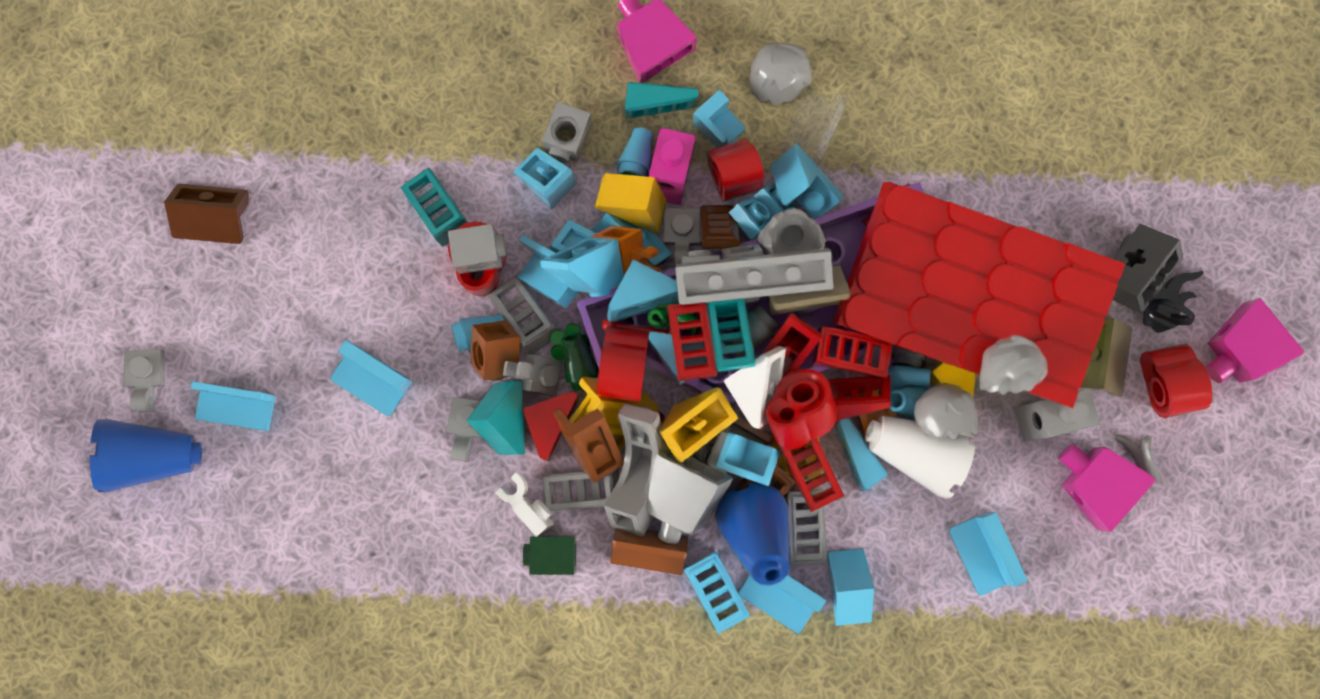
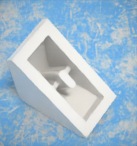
[724,346,786,429]

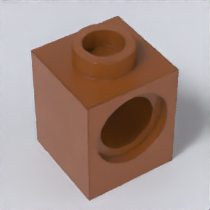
[470,320,521,381]

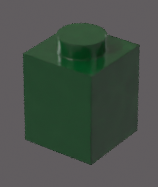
[523,536,577,575]

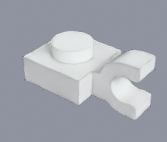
[495,472,555,537]

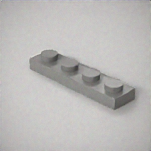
[675,248,833,305]

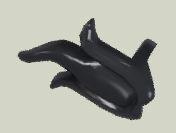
[1143,271,1204,333]

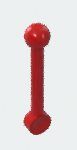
[602,318,671,335]

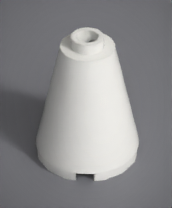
[865,416,975,499]

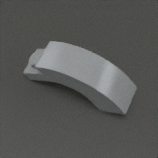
[604,403,670,537]

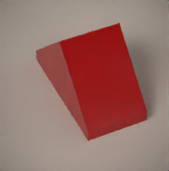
[760,313,823,378]
[523,391,580,461]

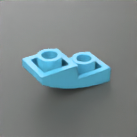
[729,183,799,240]

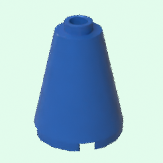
[90,419,202,493]
[715,483,790,585]

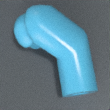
[887,365,931,391]

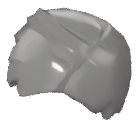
[749,43,812,106]
[758,209,825,255]
[980,335,1047,395]
[914,383,978,439]

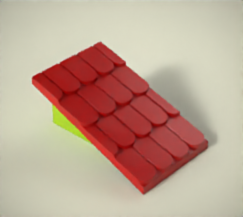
[832,182,1125,408]

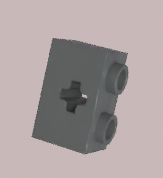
[1113,224,1183,314]

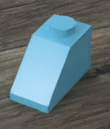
[540,237,624,297]

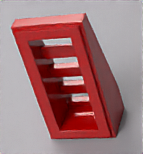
[667,302,717,382]
[812,326,892,378]
[828,375,891,421]
[776,438,844,512]

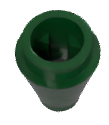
[561,333,599,390]

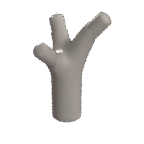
[1115,434,1161,483]

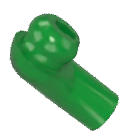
[648,302,701,335]

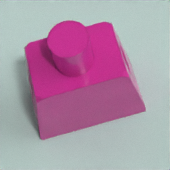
[617,0,697,83]
[648,128,696,205]
[1205,298,1305,383]
[1058,443,1156,532]

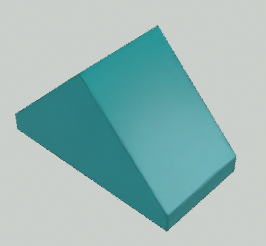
[466,381,525,455]

